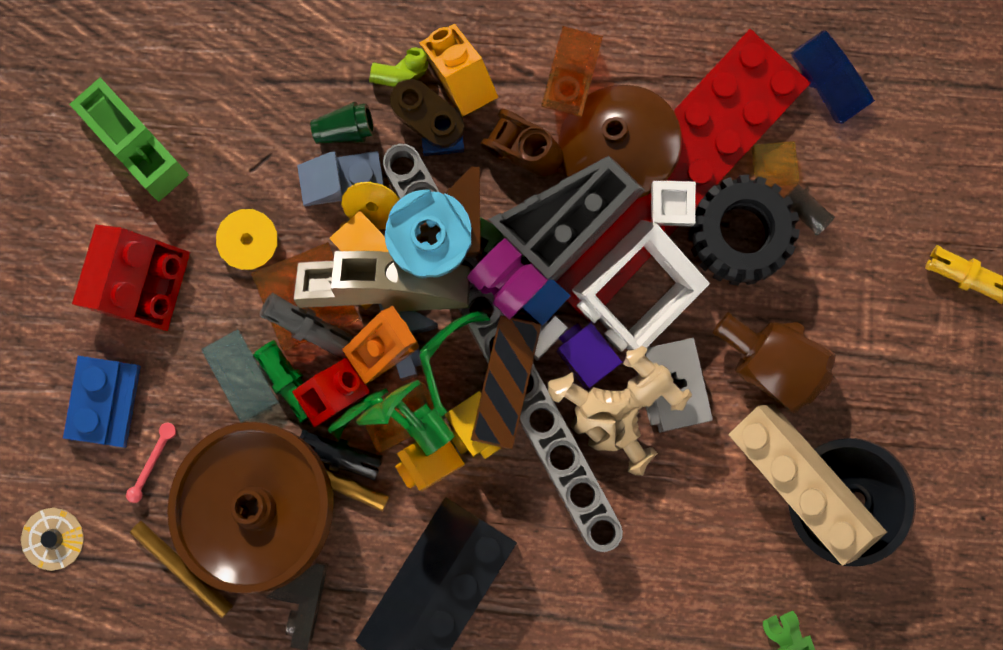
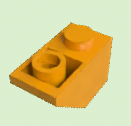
[419,24,499,117]
[395,441,465,491]

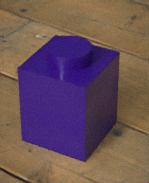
[556,323,622,391]

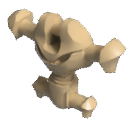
[548,346,692,476]

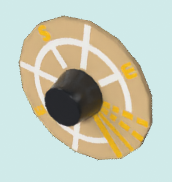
[21,508,84,571]

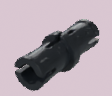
[300,430,383,481]

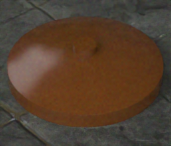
[167,422,334,594]

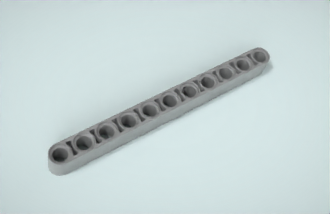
[383,144,623,552]

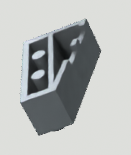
[488,156,645,281]

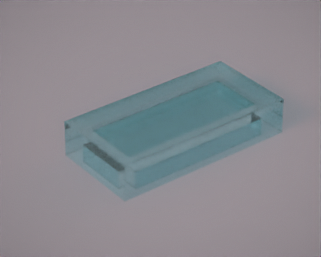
[201,329,279,423]

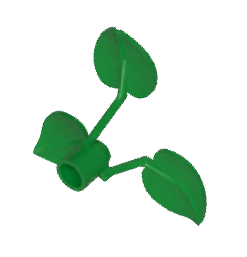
[328,312,490,456]

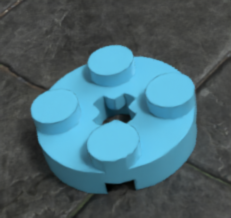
[385,190,471,278]

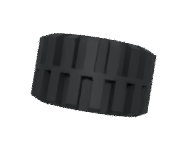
[688,175,800,286]

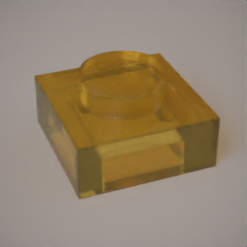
[752,141,800,187]

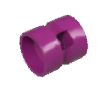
[467,238,548,320]

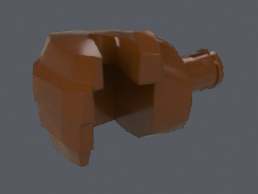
[713,312,836,413]

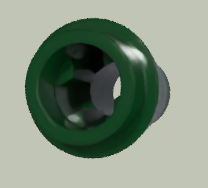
[310,102,374,144]

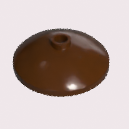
[558,85,682,199]

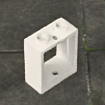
[572,220,710,352]

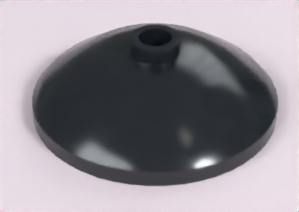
[788,438,916,567]

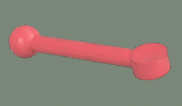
[126,423,177,503]

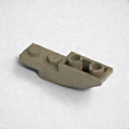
[294,251,471,312]

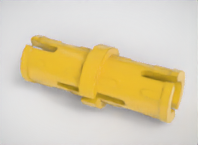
[925,245,1003,304]

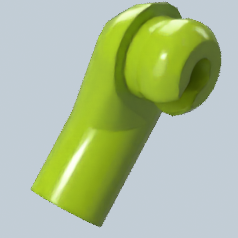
[369,47,428,87]

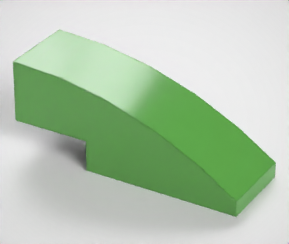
[69,77,189,202]

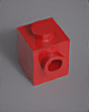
[292,357,370,427]

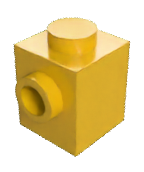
[444,391,501,459]

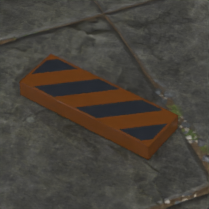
[471,315,541,450]

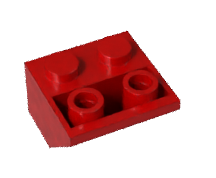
[72,224,190,331]

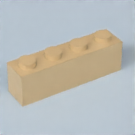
[728,404,887,566]

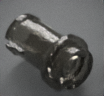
[784,183,835,236]

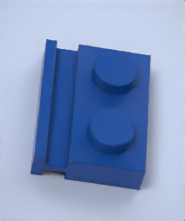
[63,356,141,448]

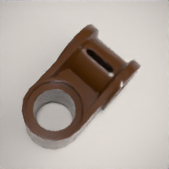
[480,108,564,176]

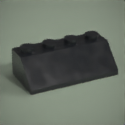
[356,497,517,650]

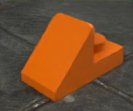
[342,306,419,385]

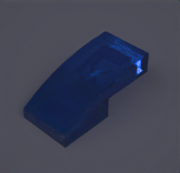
[790,30,875,124]

